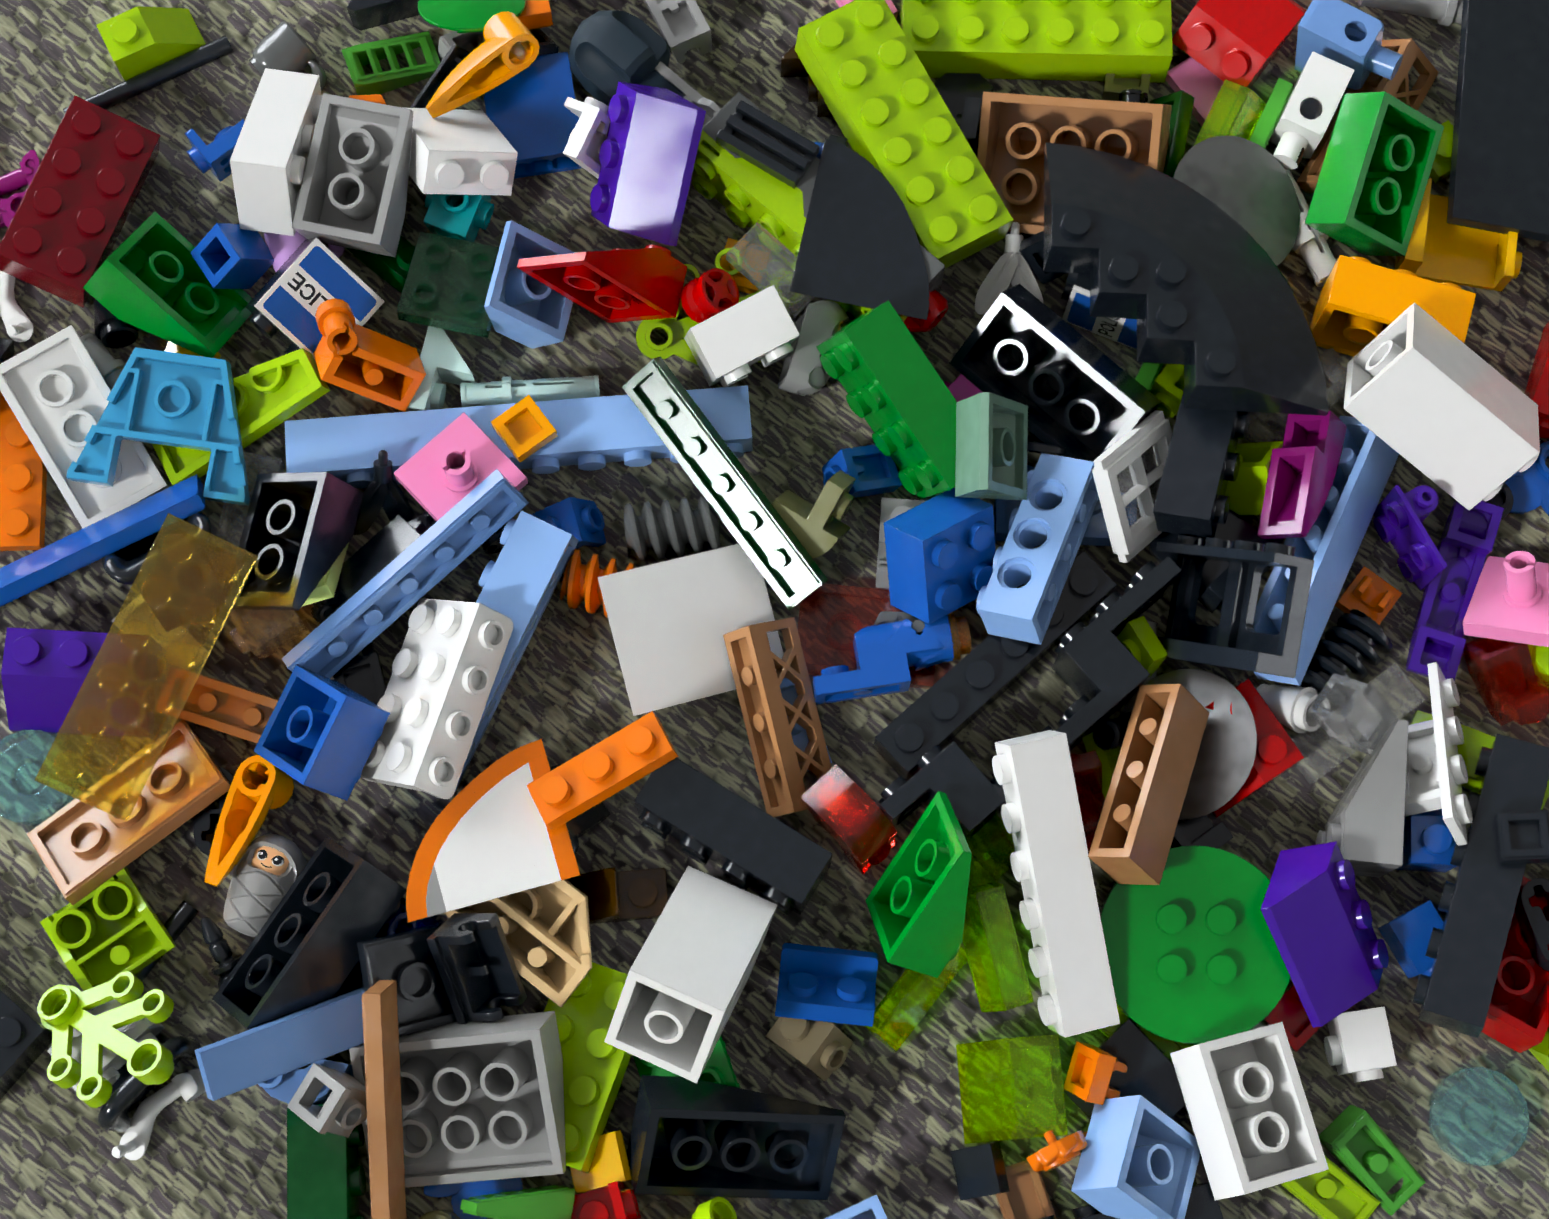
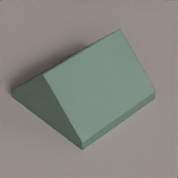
[955,392,1028,500]

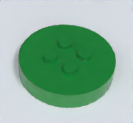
[1100,846,1290,1044]

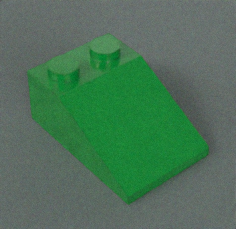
[83,211,252,358]
[865,791,972,978]

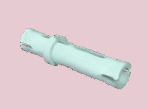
[460,375,600,407]

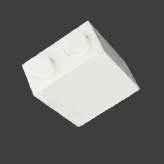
[402,107,518,196]

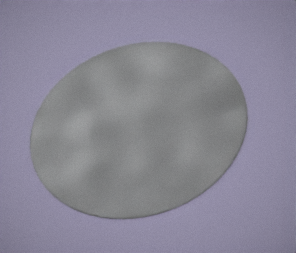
[1173,135,1300,266]
[1120,669,1257,820]

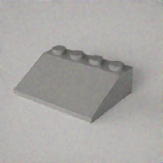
[349,1011,566,1188]

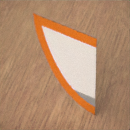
[406,739,580,923]

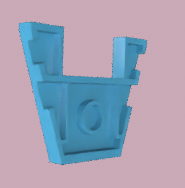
[66,347,250,506]

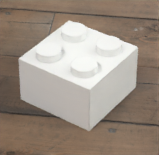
[684,285,800,387]

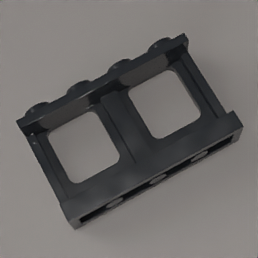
[1156,535,1314,678]

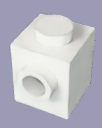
[1324,1006,1397,1083]

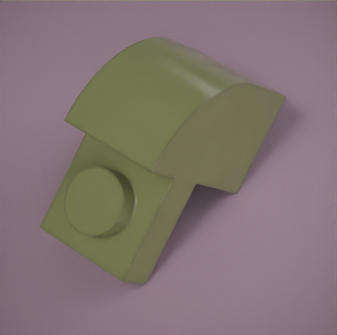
[772,470,856,559]

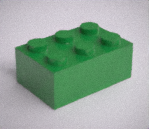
[1305,91,1444,256]

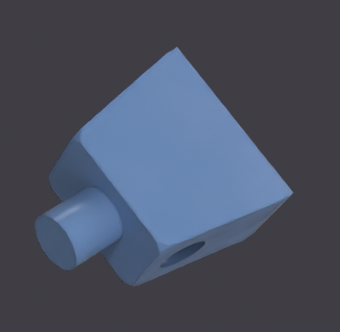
[1295,0,1403,90]

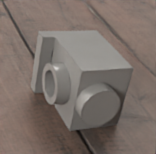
[287,1063,367,1138]

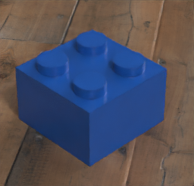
[884,488,996,624]
[254,665,390,801]

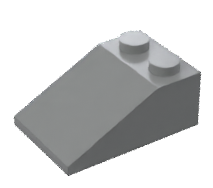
[292,93,414,257]
[1316,720,1409,878]

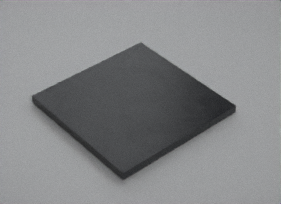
[1447,0,1549,242]

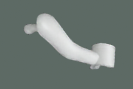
[0,271,34,342]
[112,1068,206,1160]

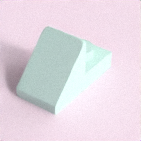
[407,321,475,411]

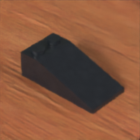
[627,1075,846,1200]

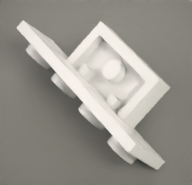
[1405,662,1473,846]

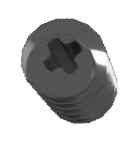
[624,496,721,561]

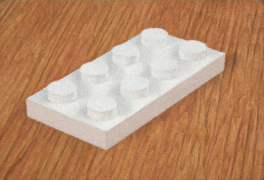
[0,325,169,528]

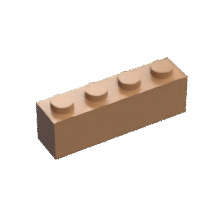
[1088,684,1209,885]

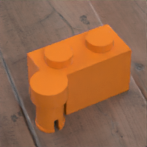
[313,298,426,412]

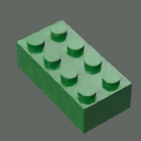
[816,300,957,500]

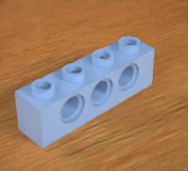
[976,453,1099,645]

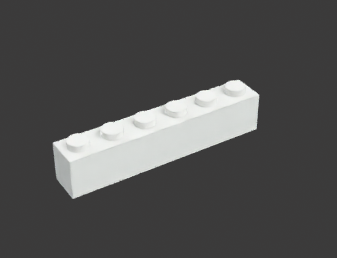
[992,730,1120,1038]

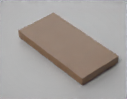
[27,720,231,905]

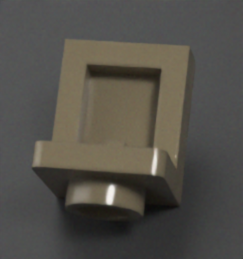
[766,1017,853,1081]

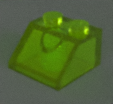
[956,1034,1068,1144]

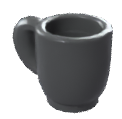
[249,21,327,91]

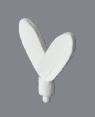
[975,222,1043,315]

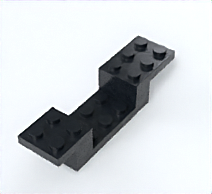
[876,556,1181,841]

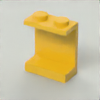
[1395,178,1522,291]

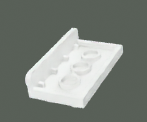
[360,598,513,799]

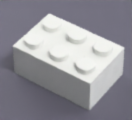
[230,68,322,236]
[1170,1022,1329,1200]

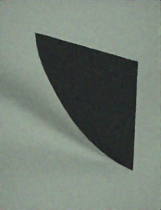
[790,138,929,320]

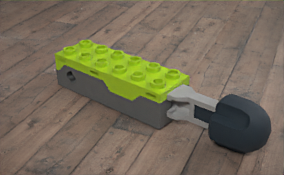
[568,10,949,332]

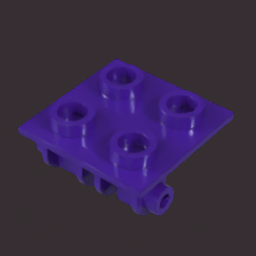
[1373,485,1448,591]

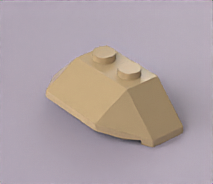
[444,879,592,1007]

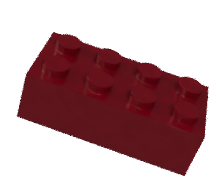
[0,95,160,308]

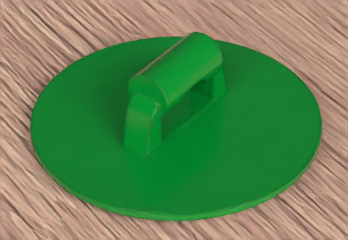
[418,0,526,34]

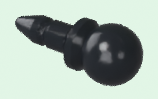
[201,917,243,989]

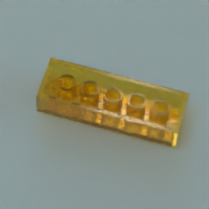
[35,513,258,821]

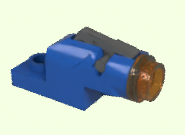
[812,611,972,705]

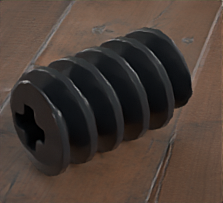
[1292,609,1393,705]

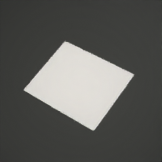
[597,544,784,716]

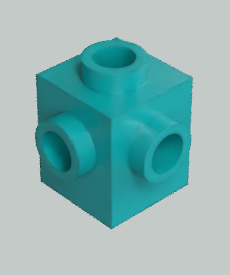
[423,194,494,248]

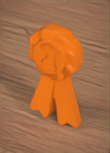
[1026,1130,1087,1172]

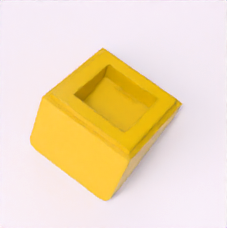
[570,1130,631,1193]

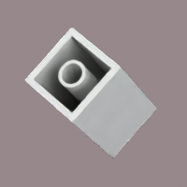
[1344,302,1540,511]
[604,866,777,1083]

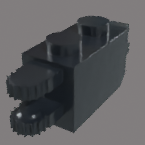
[311,511,436,624]

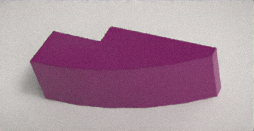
[1258,411,1347,539]

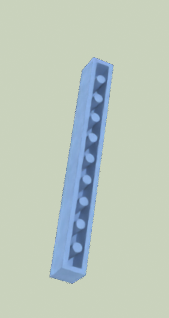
[284,385,753,488]

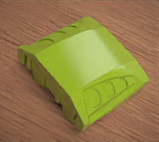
[40,867,176,991]

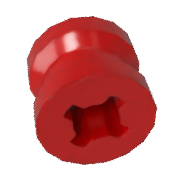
[681,268,740,323]

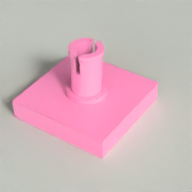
[394,412,528,522]
[1463,551,1549,647]

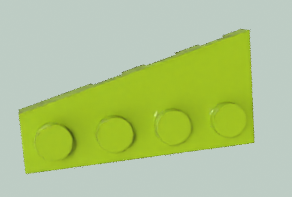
[152,348,330,486]

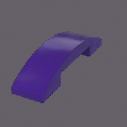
[1406,500,1504,680]

